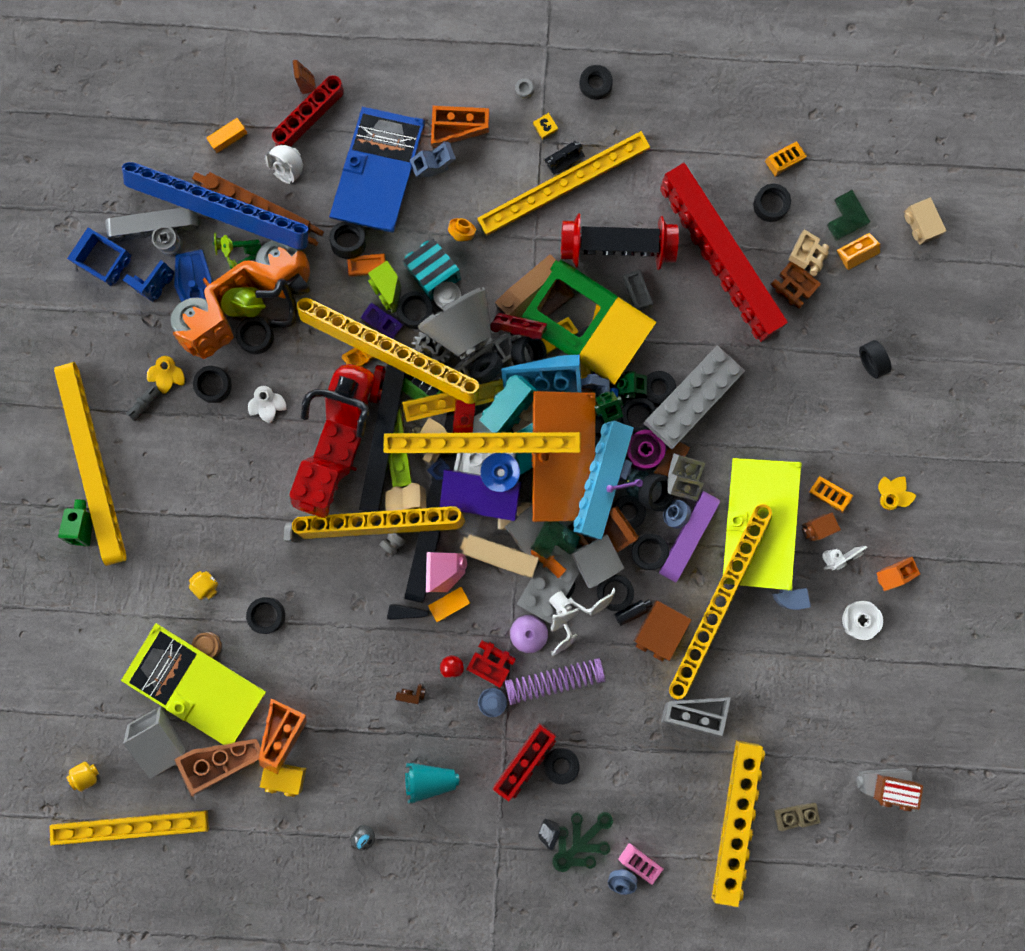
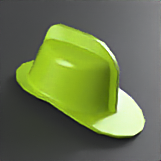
[221,287,266,317]

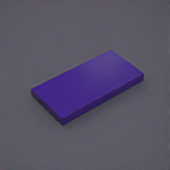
[440,469,521,521]

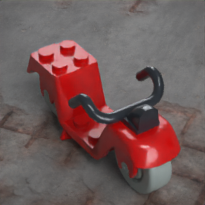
[290,364,375,518]

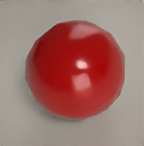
[440,655,464,678]

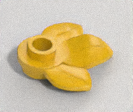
[147,356,185,394]
[878,476,916,510]

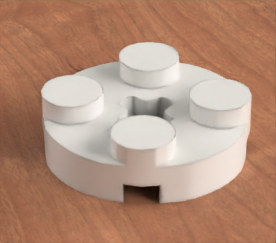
[842,601,883,640]

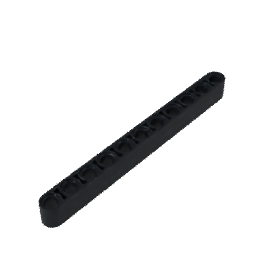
[404,411,457,603]

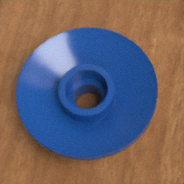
[480,453,520,492]

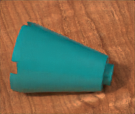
[405,763,459,804]

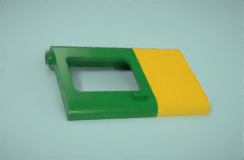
[521,259,657,385]

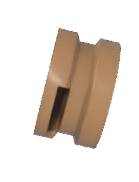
[191,632,222,658]

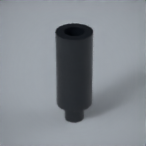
[614,599,653,626]

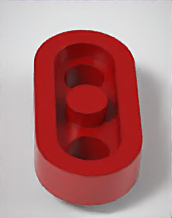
[370,365,386,403]

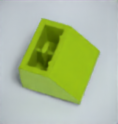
[368,261,401,313]

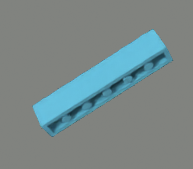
[573,420,634,540]

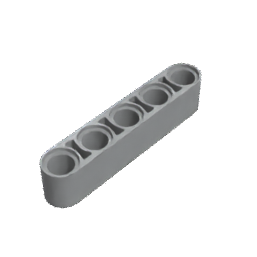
[105,207,199,241]

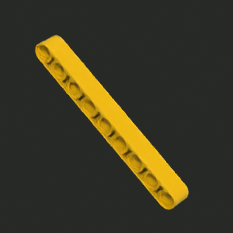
[292,506,465,539]

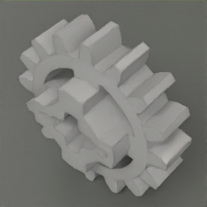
[410,332,452,364]

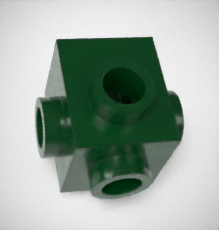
[617,371,647,400]
[594,391,624,423]

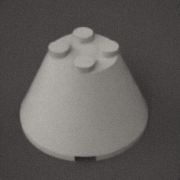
[418,287,493,360]

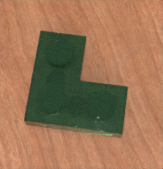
[827,190,870,241]
[530,521,581,559]

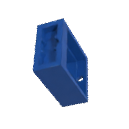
[67,227,132,286]

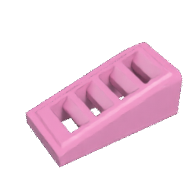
[618,843,663,885]

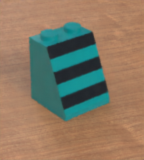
[403,239,461,301]

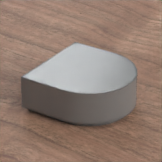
[284,523,297,543]

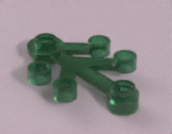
[552,812,613,872]

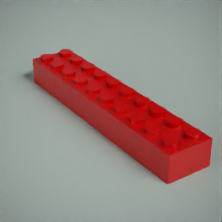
[660,162,788,342]

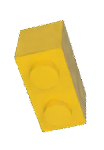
[260,764,306,797]

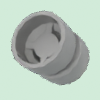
[152,226,183,257]

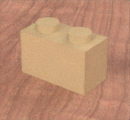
[904,197,946,245]

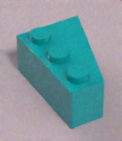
[479,375,538,433]

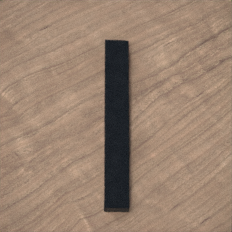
[359,364,406,512]

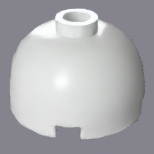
[265,145,303,184]

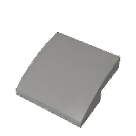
[668,453,705,501]
[571,534,624,588]

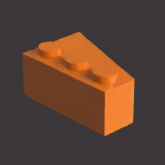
[431,106,490,148]
[258,699,307,775]

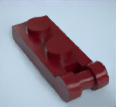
[490,313,547,339]

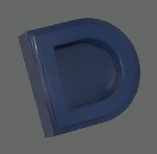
[427,457,450,481]

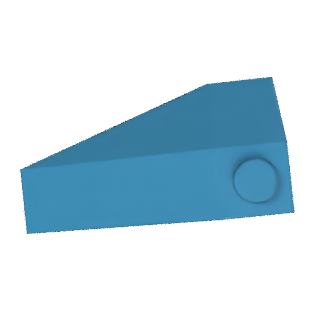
[501,354,582,393]

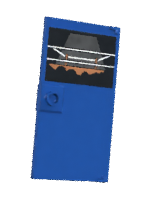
[329,107,425,233]

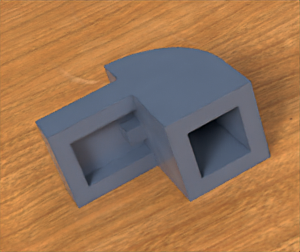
[410,142,456,177]
[772,588,811,610]

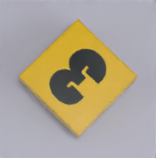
[533,113,558,140]

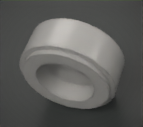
[515,79,534,99]

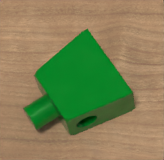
[58,499,92,546]

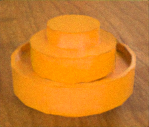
[448,218,476,242]

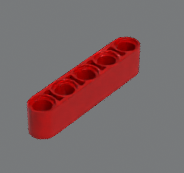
[272,75,344,147]

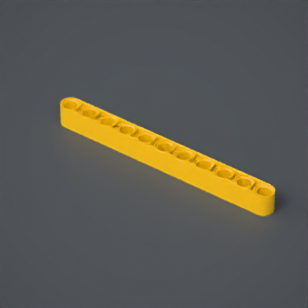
[297,298,479,404]
[54,362,127,566]
[669,504,773,699]

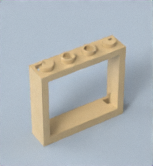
[460,534,539,578]

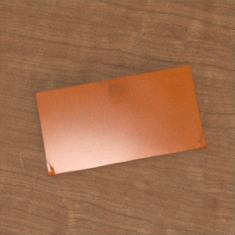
[532,391,596,522]

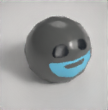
[350,825,375,851]

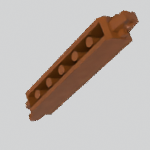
[192,172,324,246]

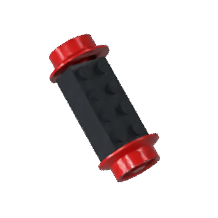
[561,213,679,270]

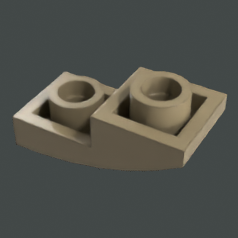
[774,803,820,831]

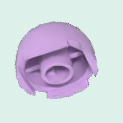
[510,615,548,653]

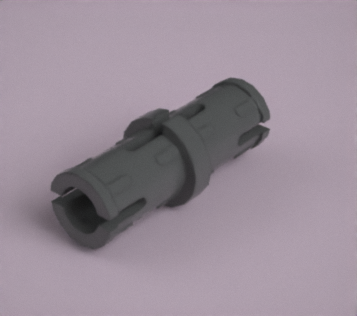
[126,385,161,421]

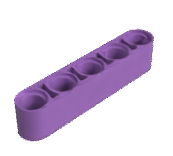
[659,491,720,583]

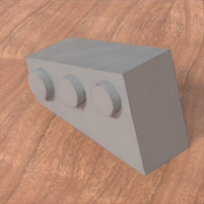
[661,697,731,737]

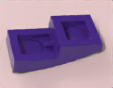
[360,302,403,339]

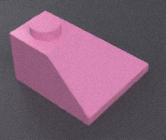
[426,552,467,592]

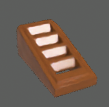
[293,60,316,94]

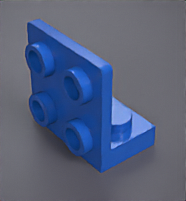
[123,260,174,302]

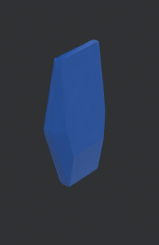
[174,250,212,302]

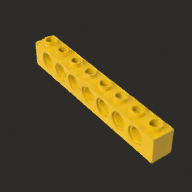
[711,740,765,907]

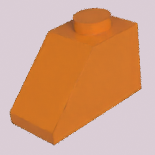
[876,556,920,591]

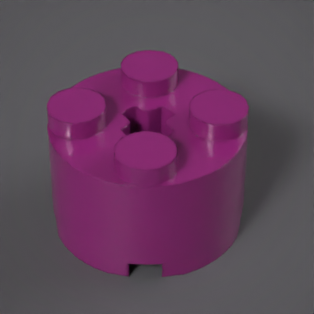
[626,430,666,471]

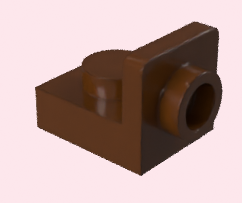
[395,683,426,704]

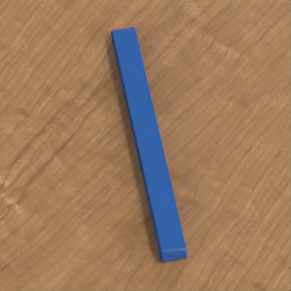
[122,162,308,249]

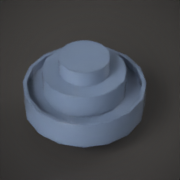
[663,500,691,529]
[478,688,507,717]
[608,869,638,895]

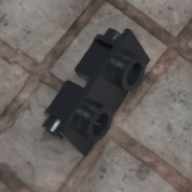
[544,141,585,175]

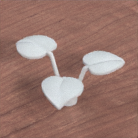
[549,588,615,656]

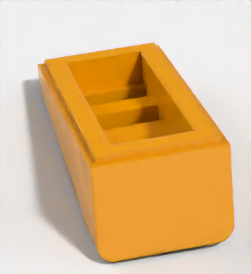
[765,141,807,177]
[809,476,853,513]

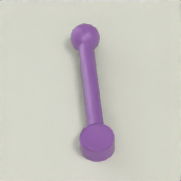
[606,479,643,493]

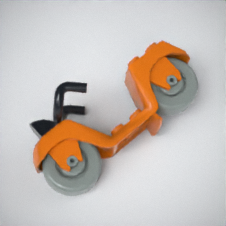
[171,240,311,359]

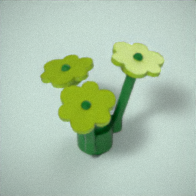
[213,233,261,269]

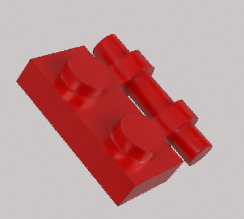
[466,640,516,688]

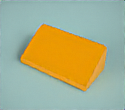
[207,118,248,153]
[837,233,880,270]
[428,586,471,622]

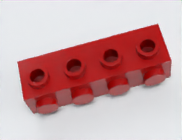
[493,722,556,802]

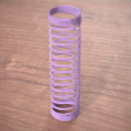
[505,658,605,705]

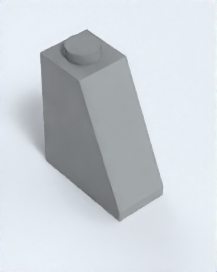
[856,768,915,812]

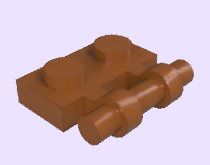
[770,261,821,309]

